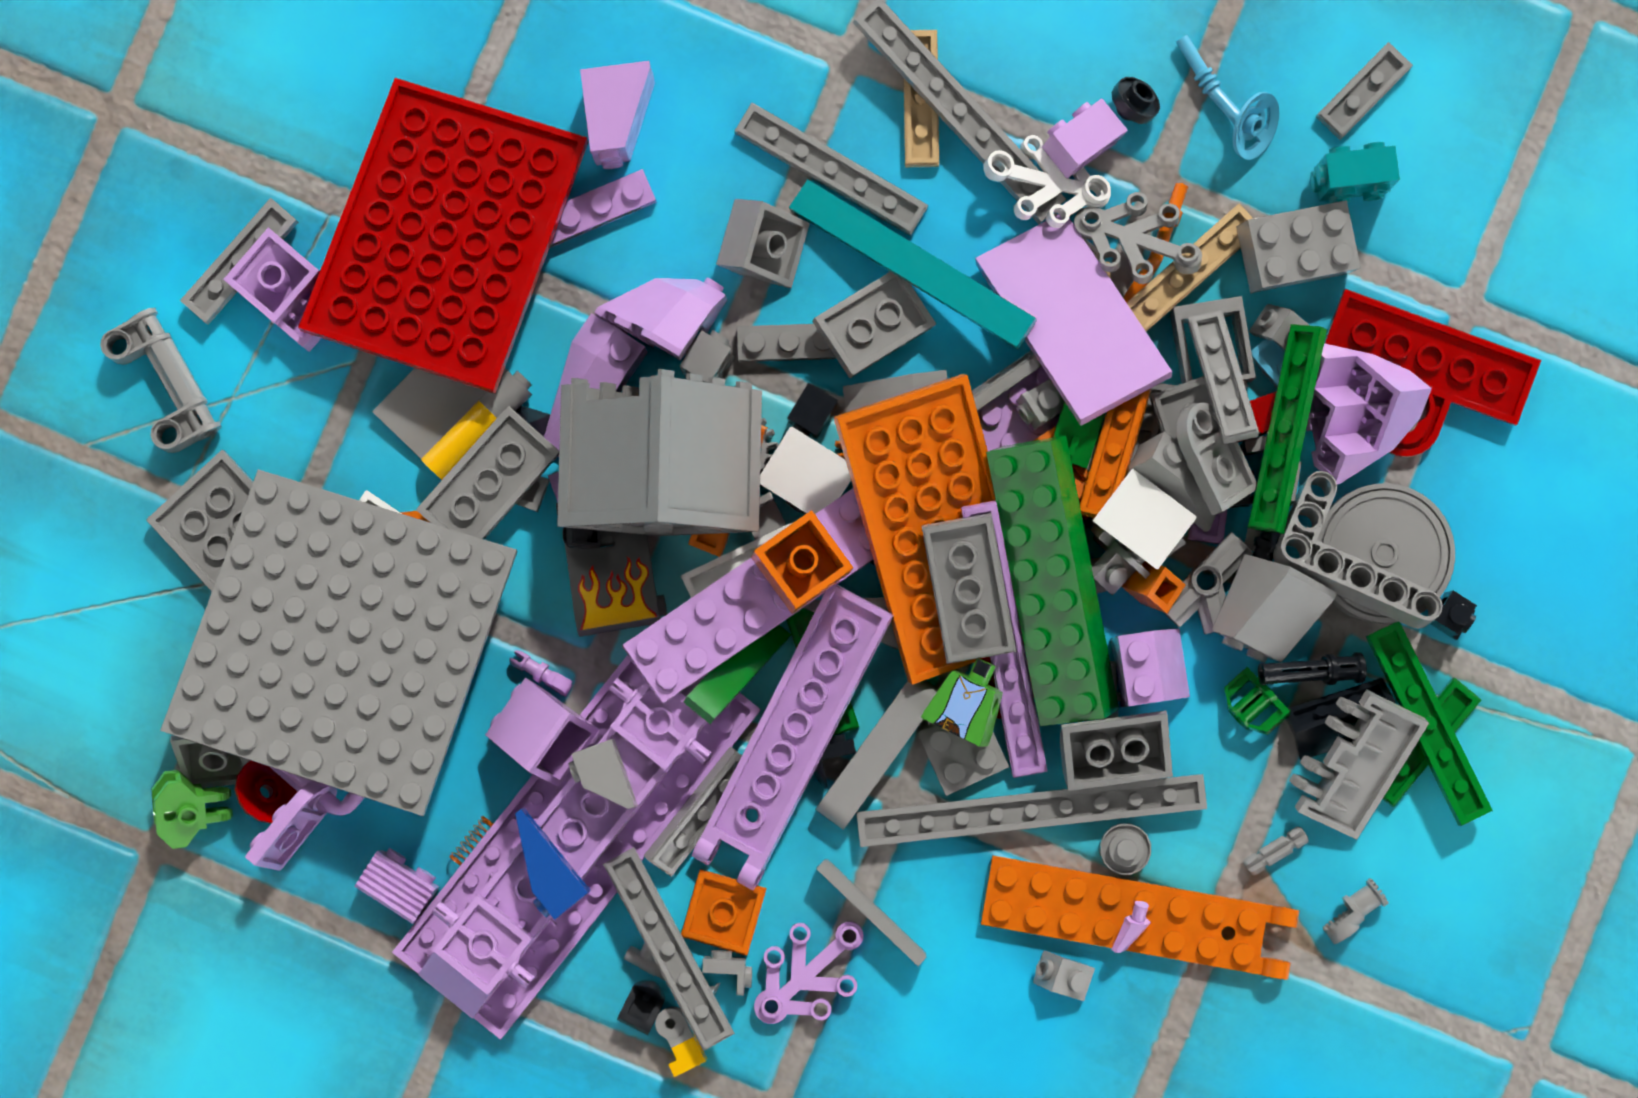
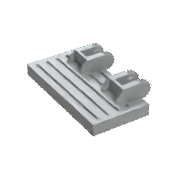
[1289,690,1429,840]

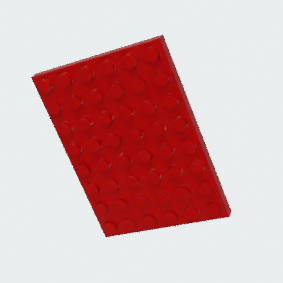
[298,78,589,394]

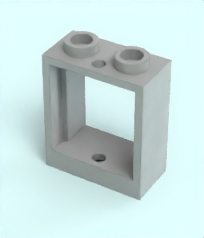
[1170,296,1256,388]

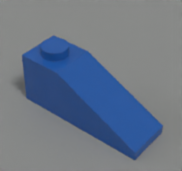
[515,808,591,920]

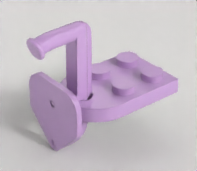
[245,767,365,871]

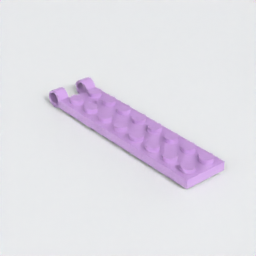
[692,584,894,891]

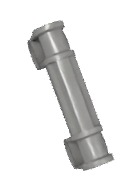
[100,308,222,453]

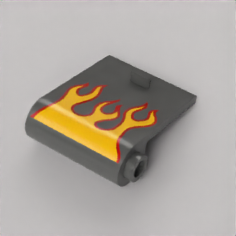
[565,531,667,637]

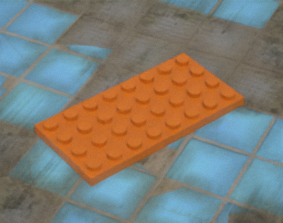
[833,374,1024,685]

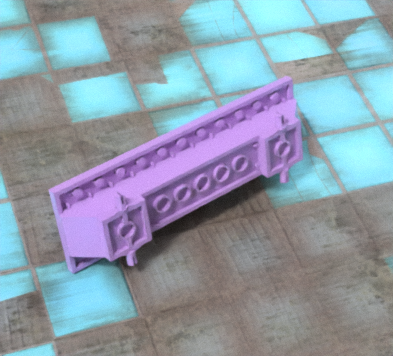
[392,655,761,1040]

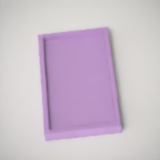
[975,214,1172,426]

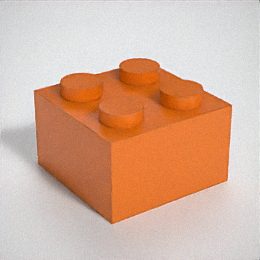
[751,510,854,614]

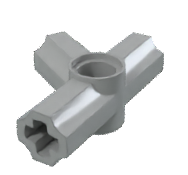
[1163,532,1253,634]

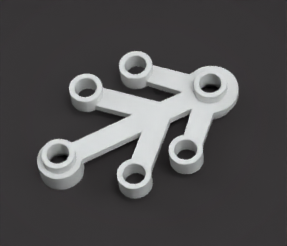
[984,135,1111,228]

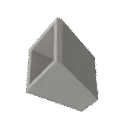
[1212,554,1337,663]

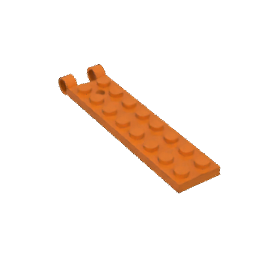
[981,855,1300,980]

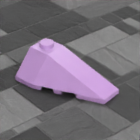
[544,313,648,457]

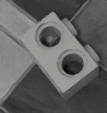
[679,330,734,383]

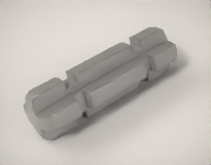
[1243,827,1309,875]

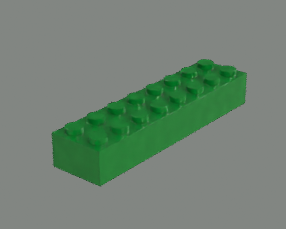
[986,435,1119,726]

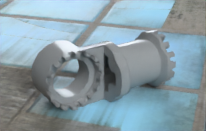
[1323,878,1389,944]

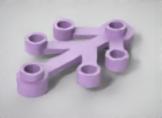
[754,921,863,1024]

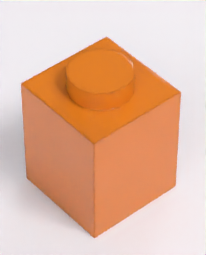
[1121,561,1186,614]

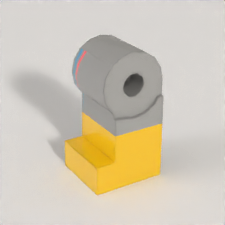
[655,1006,708,1077]

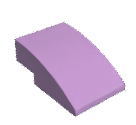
[223,227,321,352]

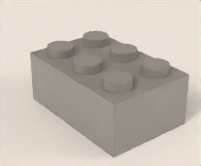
[1236,200,1361,294]

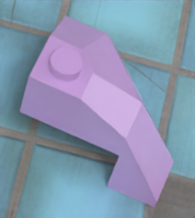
[594,277,727,361]
[1306,344,1432,484]

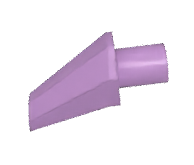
[1111,901,1151,953]

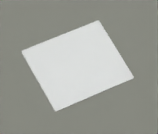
[760,427,851,514]
[1093,469,1197,569]

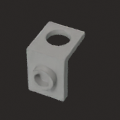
[1249,304,1310,350]

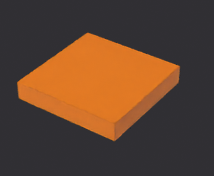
[681,869,767,956]

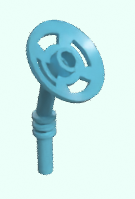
[1176,35,1279,160]

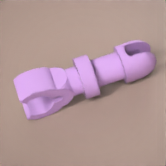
[509,650,573,697]

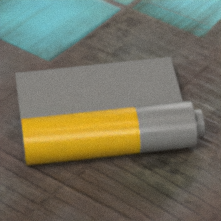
[372,368,532,480]

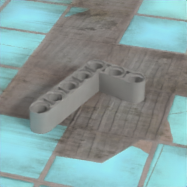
[1273,471,1443,629]

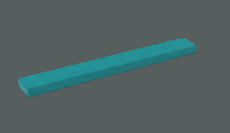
[789,179,1037,350]

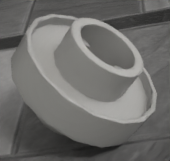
[1100,823,1151,875]

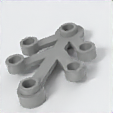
[1074,192,1202,284]

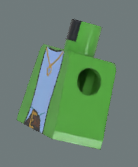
[921,658,1003,747]

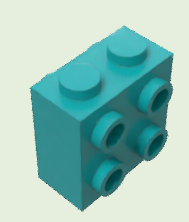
[1310,142,1400,204]

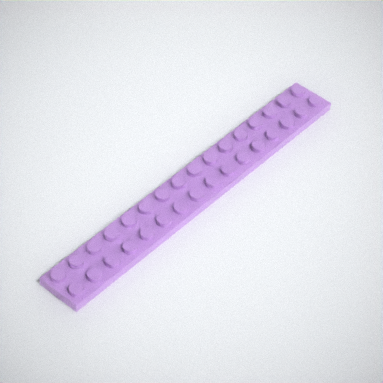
[622,366,1060,704]

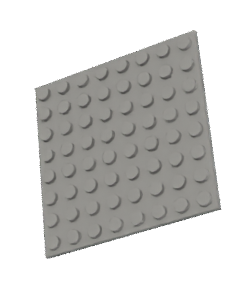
[160,469,518,817]

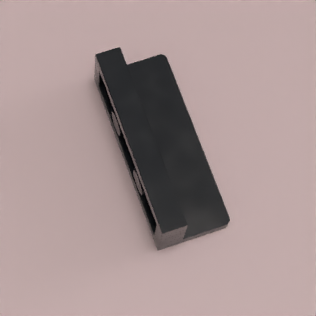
[1285,678,1395,760]

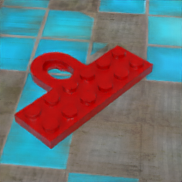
[1324,289,1542,457]

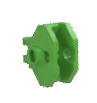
[151,770,233,849]

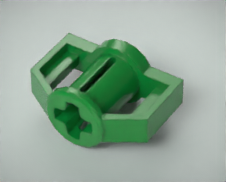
[1224,667,1291,735]

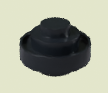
[1111,77,1160,124]

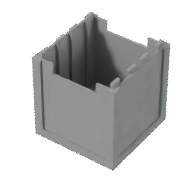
[557,369,762,536]

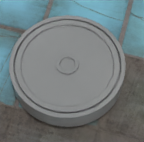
[1317,483,1455,624]

